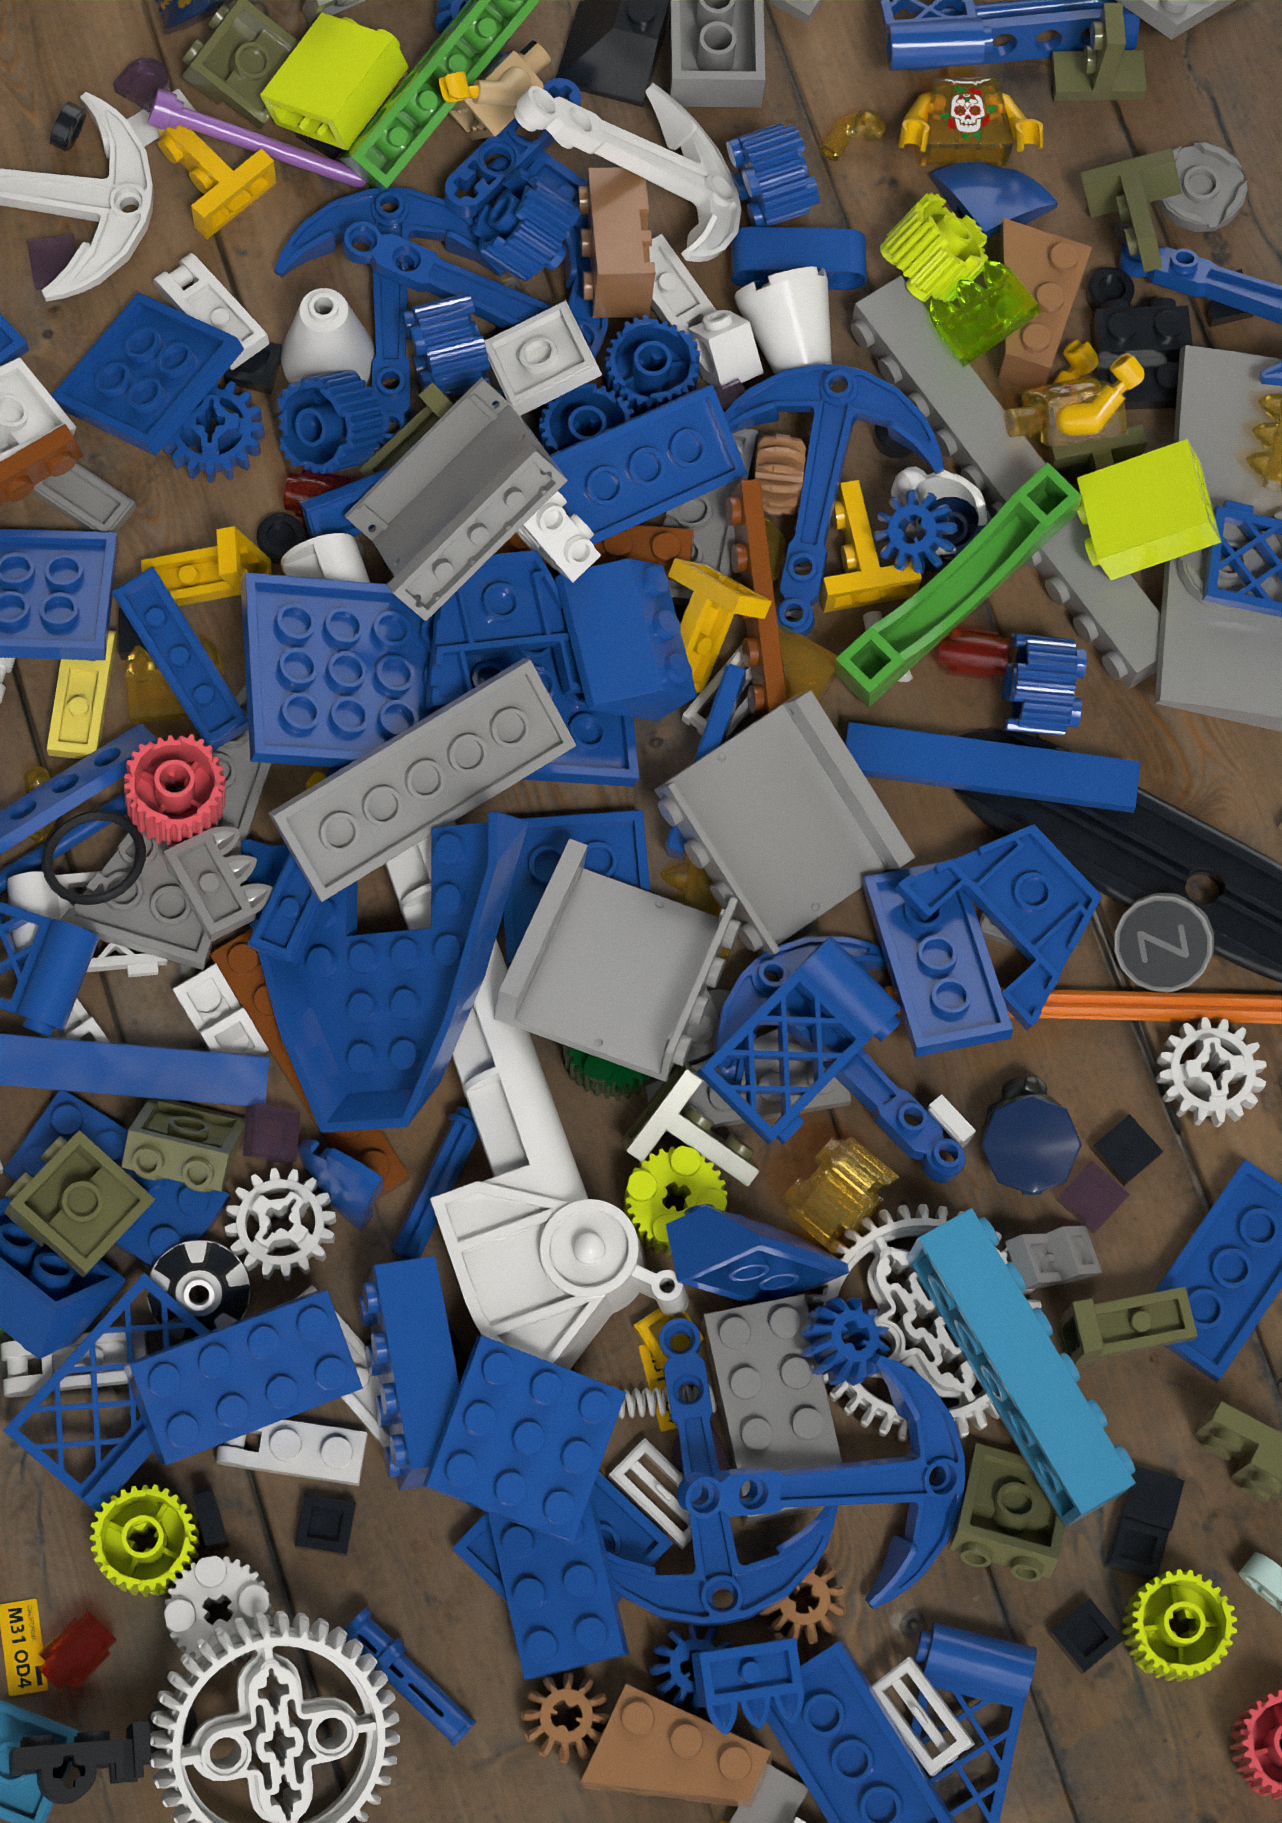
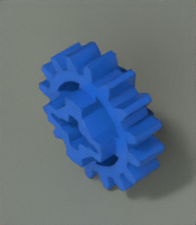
[163,381,265,483]

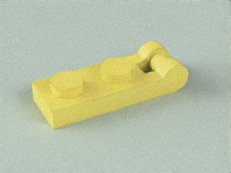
[47,630,117,759]

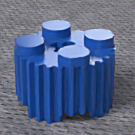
[726,123,820,227]
[471,168,581,281]
[403,293,490,397]
[603,315,700,418]
[277,371,389,474]
[539,383,634,455]
[1001,633,1087,736]

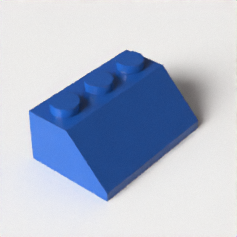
[555,558,697,721]
[0,1197,126,1359]
[666,1204,849,1305]

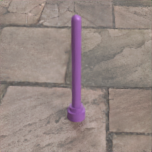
[147,88,366,188]

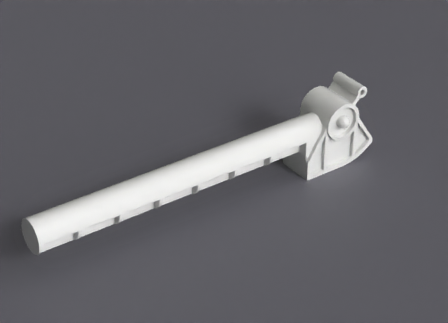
[281,533,689,1370]

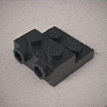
[1089,298,1193,410]

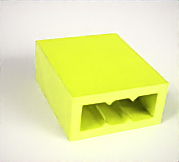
[260,12,409,151]
[1077,439,1221,580]

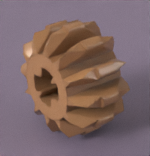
[753,434,806,516]
[759,1564,846,1646]
[521,1671,611,1764]

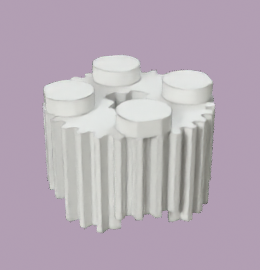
[164,1556,274,1668]

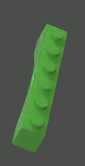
[835,462,1082,708]

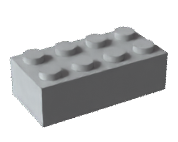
[668,0,765,108]
[700,1294,842,1525]

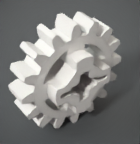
[1156,1017,1267,1127]
[225,1168,336,1281]

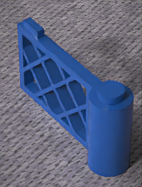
[878,0,993,71]
[1202,500,1282,617]
[0,902,100,1037]
[696,936,901,1145]
[908,1622,1037,1823]

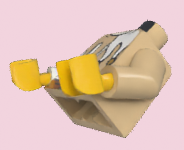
[439,40,551,140]

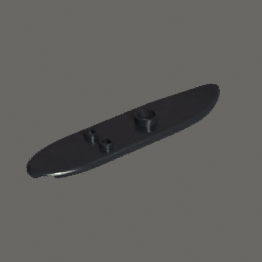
[954,729,1282,983]

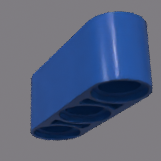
[731,226,867,290]

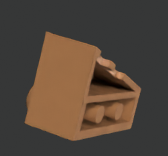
[578,167,656,318]
[996,218,1092,392]
[581,1684,773,1808]

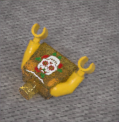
[898,65,1043,166]
[1004,340,1145,446]

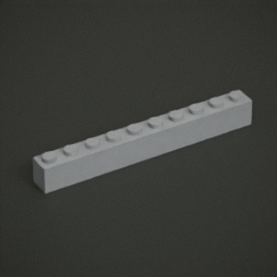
[851,276,1161,690]

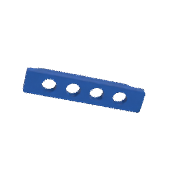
[913,0,1140,71]
[0,724,158,894]

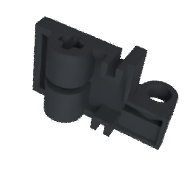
[9,1701,198,1804]

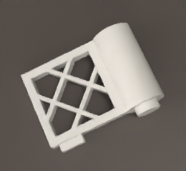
[6,871,167,977]

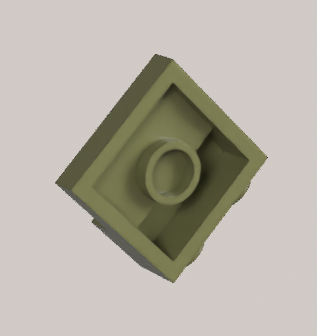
[181,0,299,129]
[121,1098,248,1192]
[4,1130,155,1277]
[1193,1401,1282,1503]
[949,1443,1065,1582]

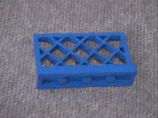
[3,1273,210,1513]

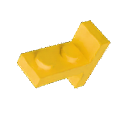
[157,125,277,240]
[820,480,922,613]
[141,526,272,606]
[668,558,772,693]

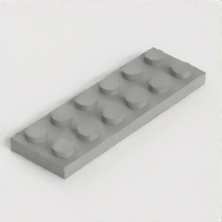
[268,658,577,902]

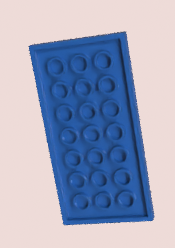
[241,572,639,787]

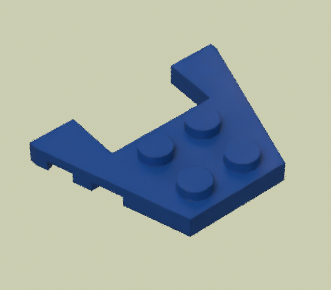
[426,550,584,711]
[894,824,1102,1030]

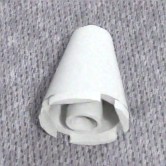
[734,266,833,387]
[281,288,375,385]

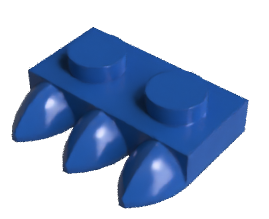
[691,1638,804,1735]

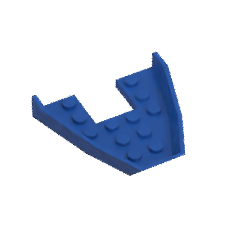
[241,811,529,1133]

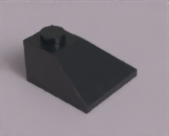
[555,0,670,108]

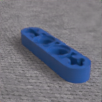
[445,78,581,218]

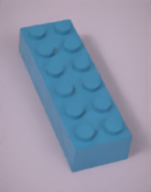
[906,1208,1136,1528]

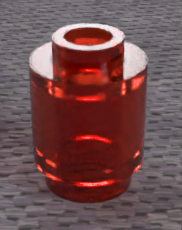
[284,469,351,518]
[937,627,1009,680]
[38,1611,117,1691]

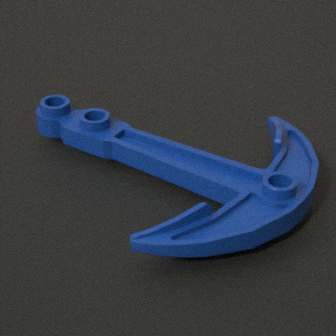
[274,187,506,449]
[342,221,608,410]
[1118,241,1282,386]
[724,364,944,639]
[714,937,966,1183]
[606,1318,838,1626]
[677,1354,965,1609]

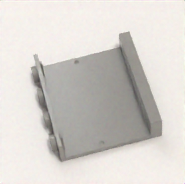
[344,377,568,621]
[654,690,915,956]
[494,839,741,1082]

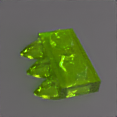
[930,260,1042,368]

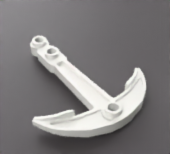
[514,83,741,262]
[0,92,154,301]

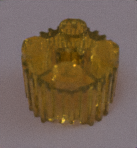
[782,1137,899,1254]

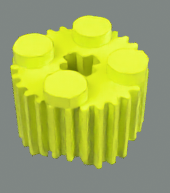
[880,193,990,302]
[623,1146,727,1257]
[90,1484,200,1597]
[1122,1569,1237,1682]

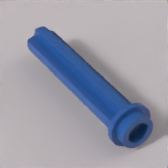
[392,1106,479,1260]

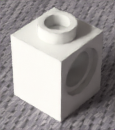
[688,310,764,391]

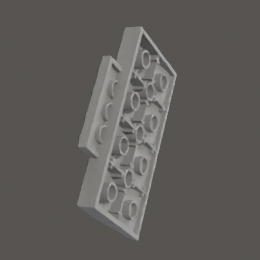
[1155,345,1282,732]

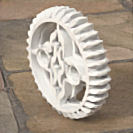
[805,1204,1041,1442]
[149,1611,400,1823]

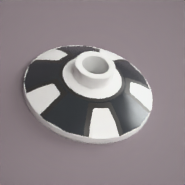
[147,1240,250,1341]

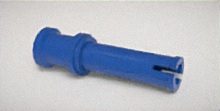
[344,1607,477,1747]

